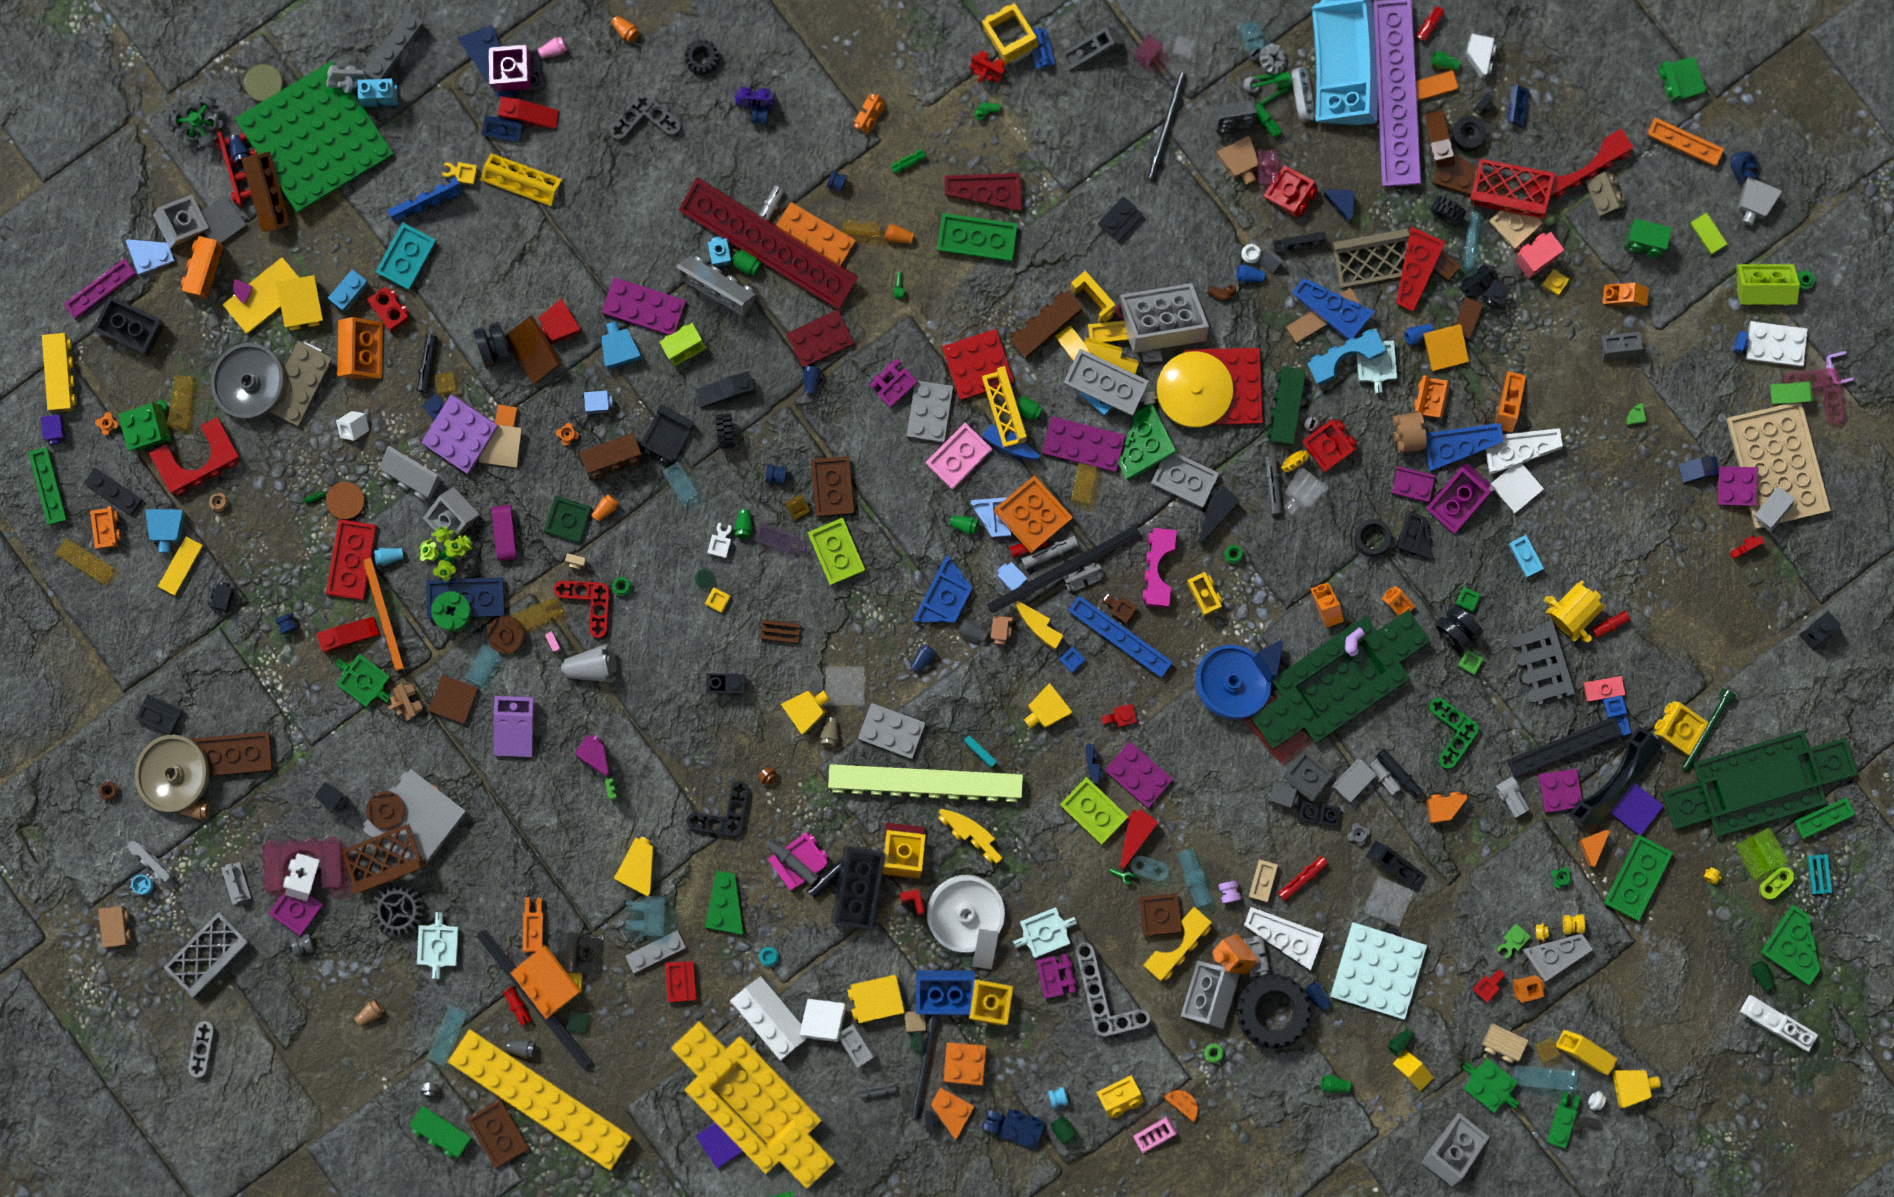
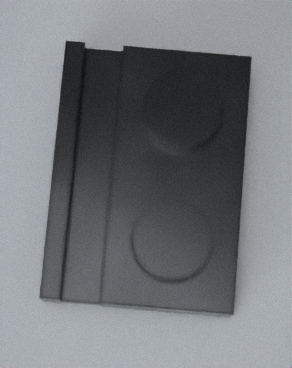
[1098,196,1143,242]
[135,694,183,735]

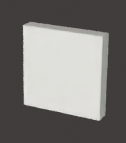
[1491,463,1544,514]
[799,999,846,1042]

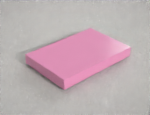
[925,423,992,490]

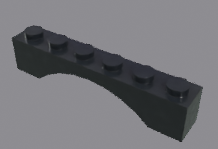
[1569,726,1662,835]

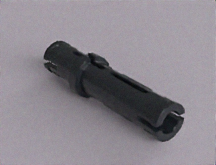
[416,334,438,393]
[1375,748,1424,799]
[806,858,842,899]

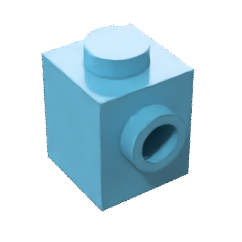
[708,237,731,267]

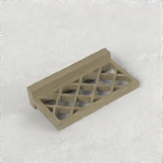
[1331,229,1409,288]

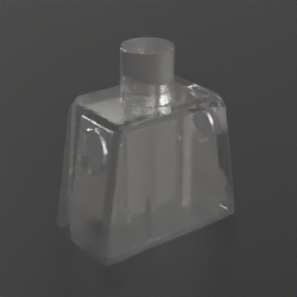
[1283,466,1329,514]

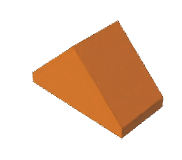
[1578,830,1610,868]

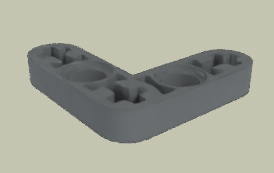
[610,94,681,141]

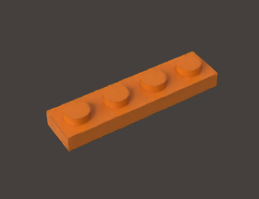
[1646,118,1724,167]

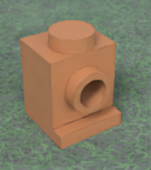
[991,615,1013,645]

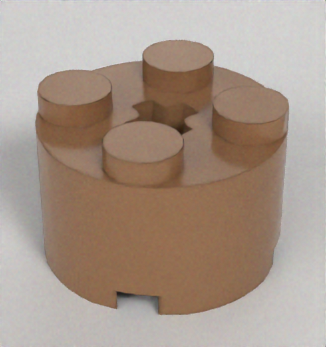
[1393,412,1427,453]

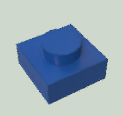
[1732,331,1749,354]

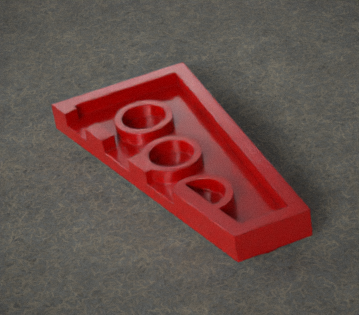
[1396,226,1446,312]

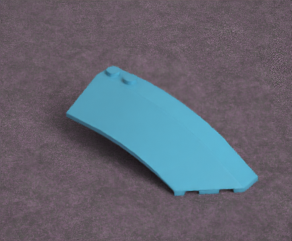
[1311,0,1378,125]

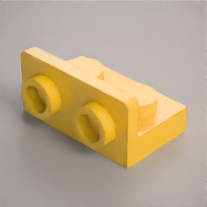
[1097,1075,1144,1119]

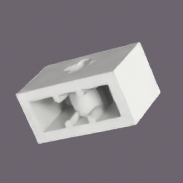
[283,853,319,901]

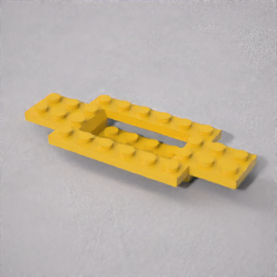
[671,1020,835,1189]

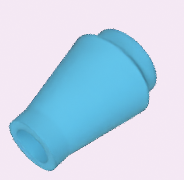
[374,548,403,567]

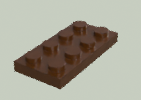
[191,732,272,776]

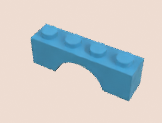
[1307,329,1388,386]

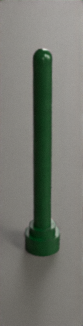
[1682,688,1736,771]

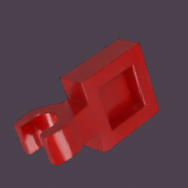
[1101,704,1137,727]
[1472,969,1505,1003]

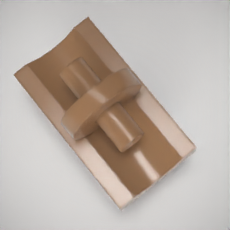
[388,684,423,721]

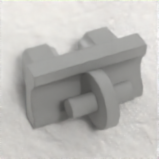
[326,65,364,93]

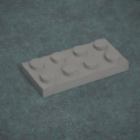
[1063,349,1149,416]

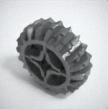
[371,884,424,937]

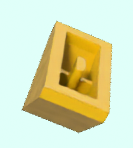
[1392,1050,1434,1091]

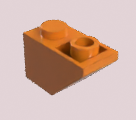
[1603,283,1649,307]
[1310,583,1344,628]
[1426,792,1467,824]

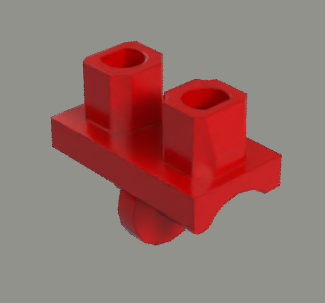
[969,50,1005,83]

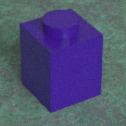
[40,414,66,445]

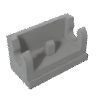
[1754,486,1795,533]
[1331,759,1376,802]
[839,1023,878,1068]

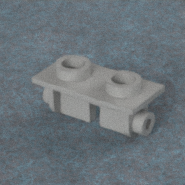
[1062,562,1104,592]
[221,862,251,905]
[1243,936,1269,977]

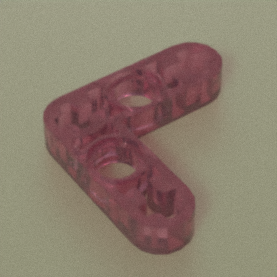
[1783,368,1843,423]

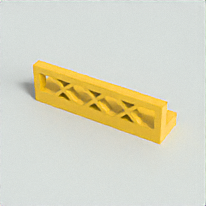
[481,153,562,206]
[982,366,1026,448]

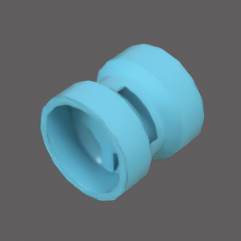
[131,875,154,895]

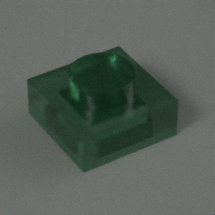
[566,1010,590,1034]
[909,1031,923,1052]

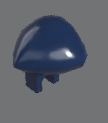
[1730,151,1759,183]

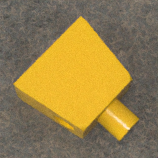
[1024,683,1072,729]
[781,690,831,734]
[1612,1070,1660,1108]

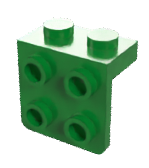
[1658,57,1706,103]

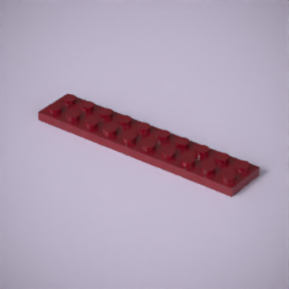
[679,177,859,310]

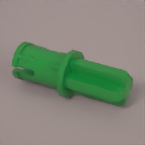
[1255,102,1282,138]

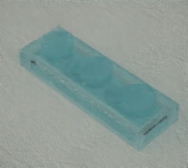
[426,1005,468,1066]

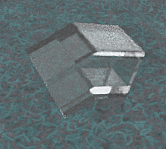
[407,437,424,456]

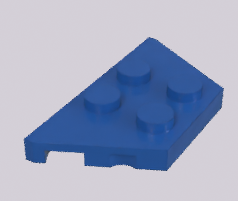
[913,555,973,623]

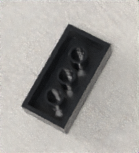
[830,845,886,930]

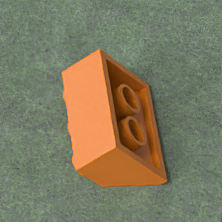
[181,236,224,300]
[337,317,383,379]
[511,945,581,1019]

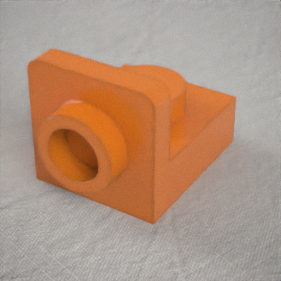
[1382,586,1415,616]

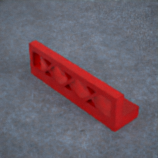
[900,889,924,918]

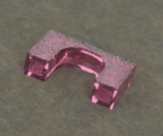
[262,837,344,892]

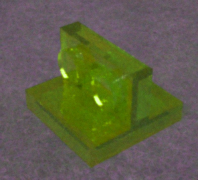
[1735,827,1788,879]

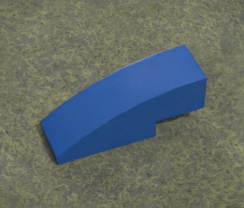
[982,424,1040,462]

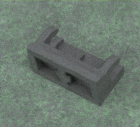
[1600,332,1643,361]

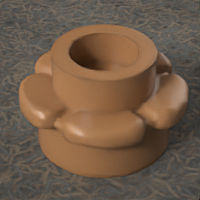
[209,493,228,512]

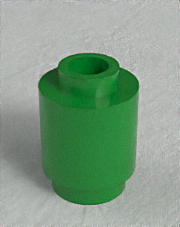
[731,250,761,276]
[1016,396,1042,421]

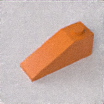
[1495,371,1526,433]

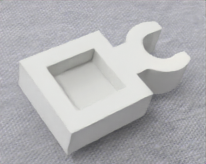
[707,523,732,558]

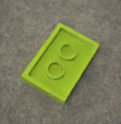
[807,518,865,586]
[1060,777,1128,845]

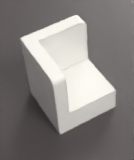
[336,411,369,440]

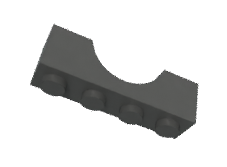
[363,11,425,80]

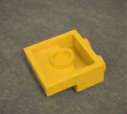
[1654,701,1709,755]

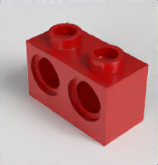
[367,286,410,333]

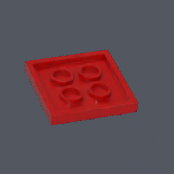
[942,329,1014,401]

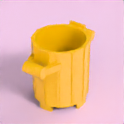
[1544,580,1606,642]

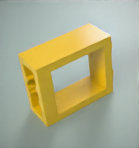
[982,3,1038,64]

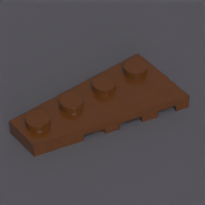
[1432,153,1511,196]

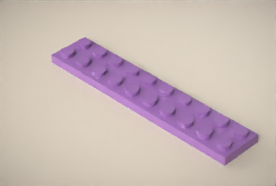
[1373,0,1421,187]

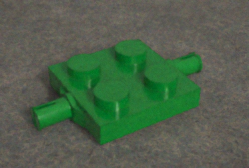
[335,654,391,708]
[1462,1058,1520,1113]

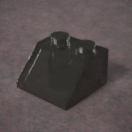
[557,933,603,974]

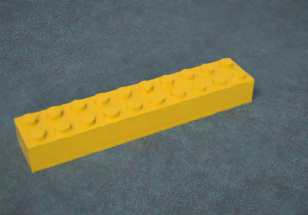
[448,1029,633,1170]

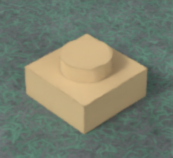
[565,553,587,570]

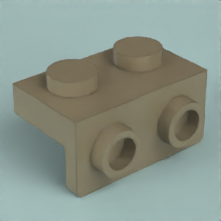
[1585,172,1625,216]

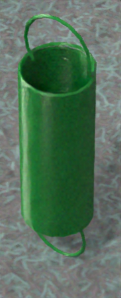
[299,491,329,505]

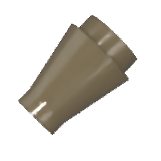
[819,718,838,747]

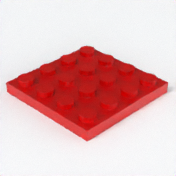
[1183,348,1262,425]

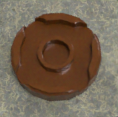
[487,616,525,654]
[366,791,405,830]

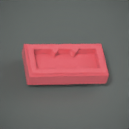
[1583,676,1625,702]

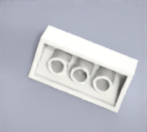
[730,976,807,1061]

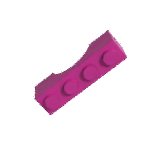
[1142,528,1177,608]

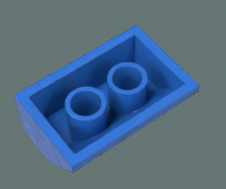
[916,970,975,1015]

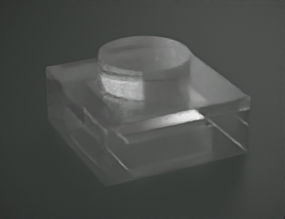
[1172,35,1195,60]

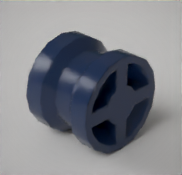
[751,105,769,126]
[826,170,847,193]
[275,613,299,635]

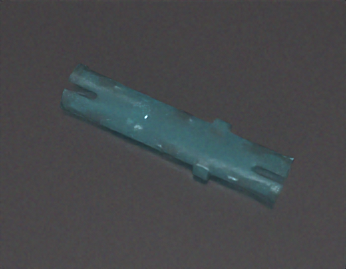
[1462,212,1482,270]

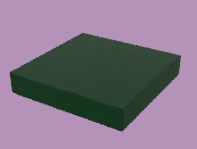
[543,495,592,544]

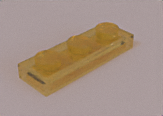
[55,537,115,585]

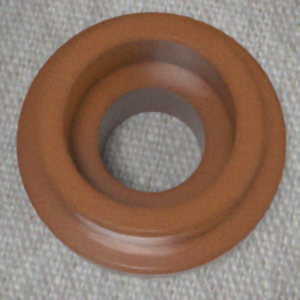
[758,766,776,784]

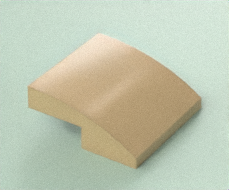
[479,425,522,468]

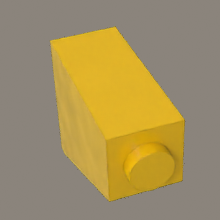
[614,836,654,897]
[1555,1030,1617,1075]

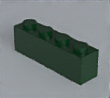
[1267,366,1306,447]

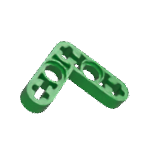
[1429,698,1478,769]

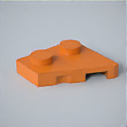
[931,1088,974,1139]

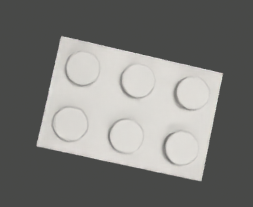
[1745,321,1807,367]

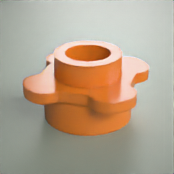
[95,412,118,435]
[556,423,579,446]

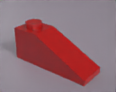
[498,97,559,129]
[316,617,380,654]
[1120,809,1158,870]

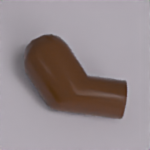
[1207,285,1236,301]

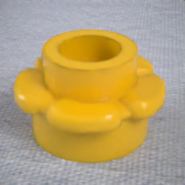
[1703,868,1722,885]
[1536,923,1549,942]

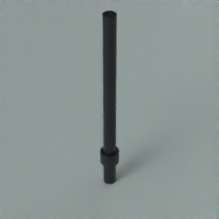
[1147,72,1186,181]
[911,1014,940,1119]

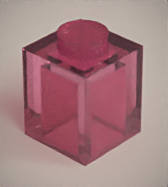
[1134,34,1164,67]

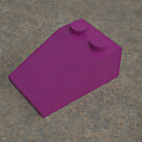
[1426,463,1496,534]

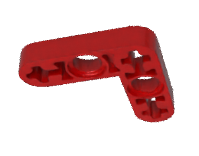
[553,581,609,639]

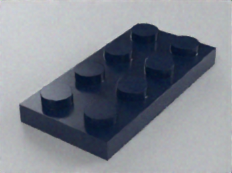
[426,577,505,619]

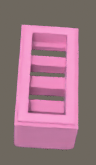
[1133,1116,1178,1153]

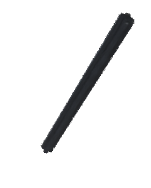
[987,526,1139,613]
[476,929,592,1069]

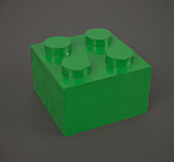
[1624,219,1672,258]
[118,403,171,452]

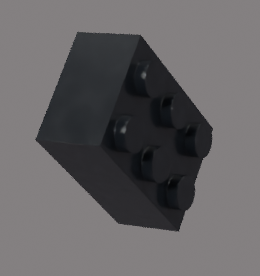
[92,296,165,357]

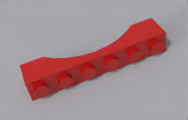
[1523,128,1633,204]

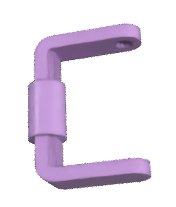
[1826,351,1854,385]

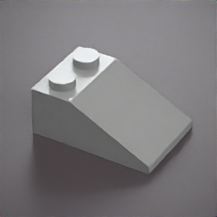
[1422,1113,1489,1186]

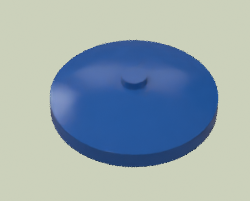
[1195,645,1271,720]

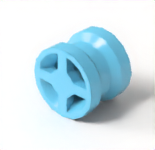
[1048,1087,1068,1110]

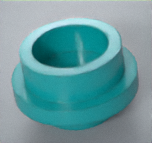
[759,947,778,966]

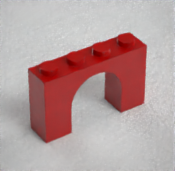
[149,417,241,496]

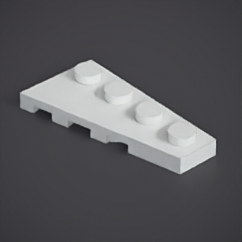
[1244,907,1324,970]

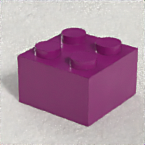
[489,45,532,92]

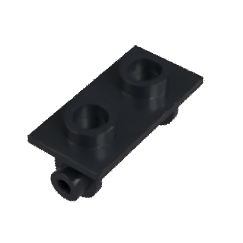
[1458,264,1498,298]

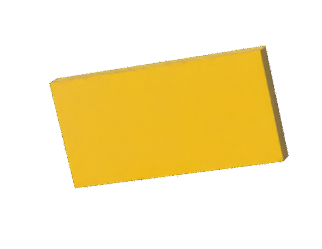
[223,257,299,334]

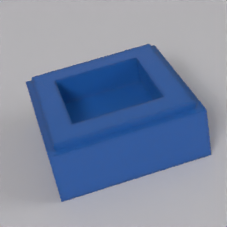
[1059,646,1086,673]

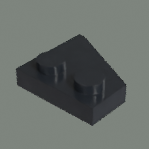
[1396,511,1433,560]

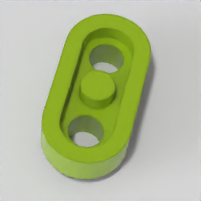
[1759,867,1794,899]

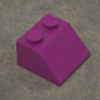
[574,734,611,779]

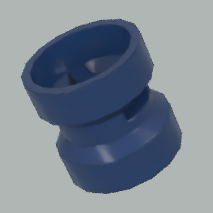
[765,464,787,485]
[981,1109,1005,1134]

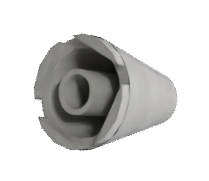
[561,644,617,683]

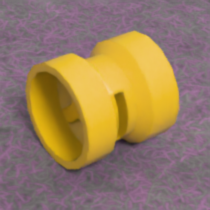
[1563,914,1585,935]

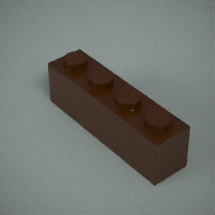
[241,151,290,232]
[1010,290,1083,360]

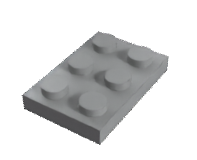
[906,381,953,443]
[1151,453,1219,508]
[858,703,925,759]

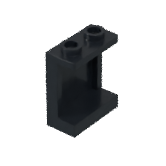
[639,404,695,465]

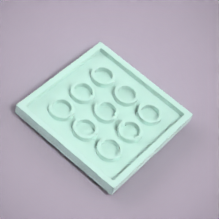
[1330,922,1427,1020]

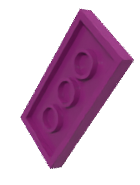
[602,277,686,335]
[1042,416,1125,473]

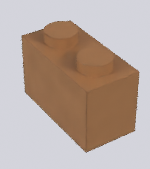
[98,906,131,948]

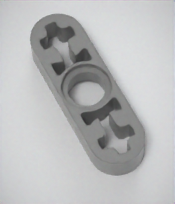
[1292,67,1315,122]
[188,1021,215,1078]

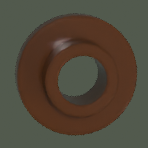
[99,781,119,801]

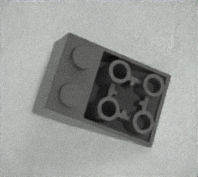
[1212,100,1257,134]

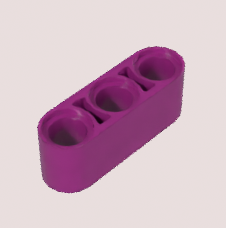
[492,505,517,561]

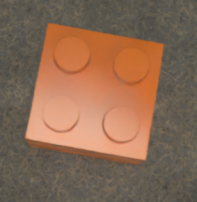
[943,1042,986,1085]

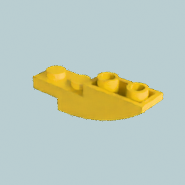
[938,809,1002,864]

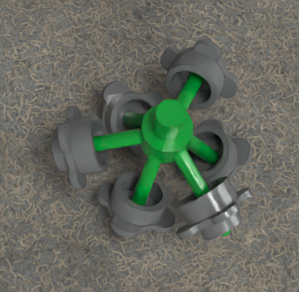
[166,95,224,148]

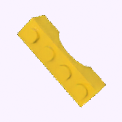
[1143,907,1211,981]

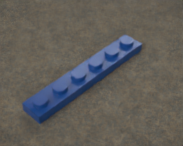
[1068,595,1172,678]

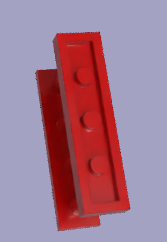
[216,131,284,208]

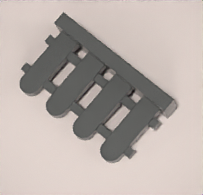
[1511,620,1575,705]

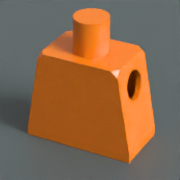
[1212,934,1259,974]

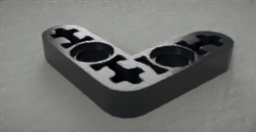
[687,781,749,837]

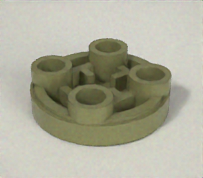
[244,64,284,103]

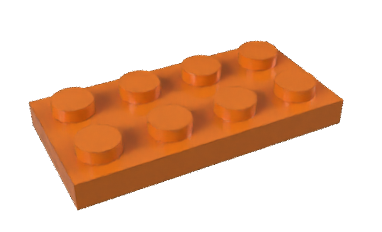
[777,202,856,265]

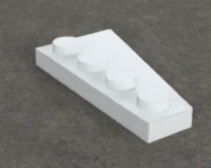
[1485,428,1563,475]

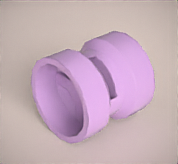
[1218,880,1241,904]

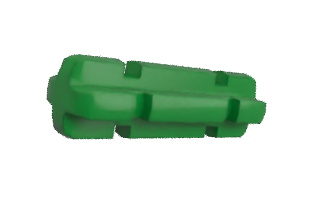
[891,149,926,174]

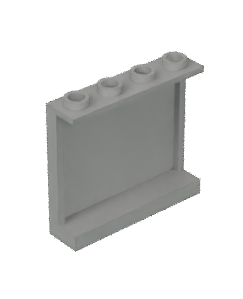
[363,769,467,874]

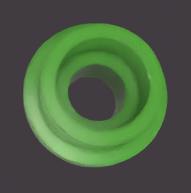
[1204,1044,1224,1063]

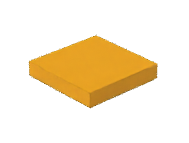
[1423,324,1469,371]

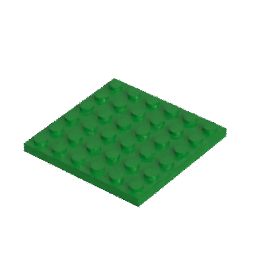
[235,61,393,213]

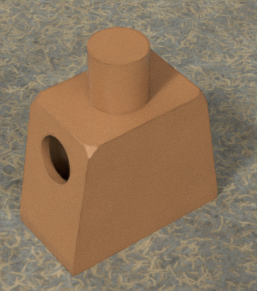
[1216,136,1258,185]

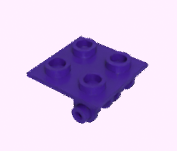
[734,87,774,108]

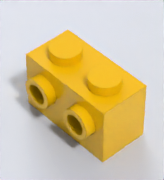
[1187,572,1223,617]

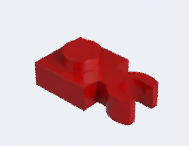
[1729,535,1764,559]

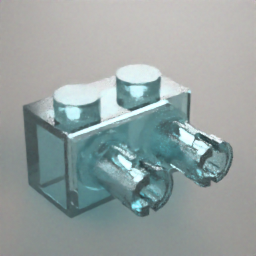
[625,896,666,937]

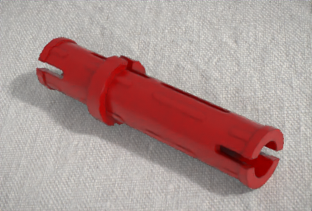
[1277,855,1329,902]

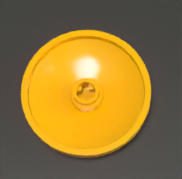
[1156,351,1233,428]

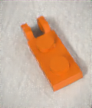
[523,898,543,952]

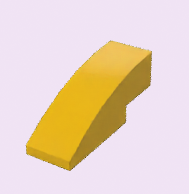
[1084,337,1138,374]
[1015,601,1063,650]

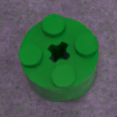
[431,591,472,632]

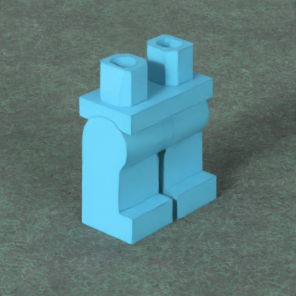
[358,79,398,107]

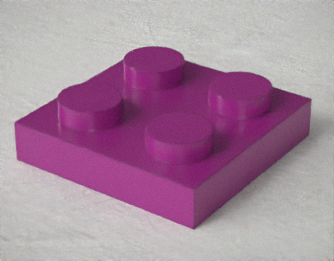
[1718,466,1759,506]
[1538,769,1582,813]
[269,890,324,936]

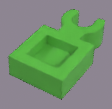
[1496,924,1531,959]

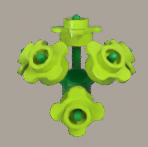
[419,527,473,581]

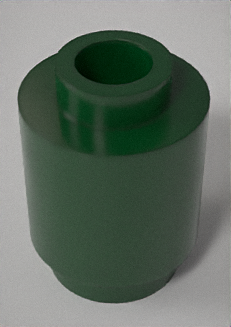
[1050,1115,1077,1145]

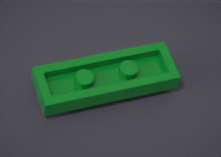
[1794,797,1855,839]

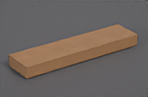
[1286,288,1360,344]

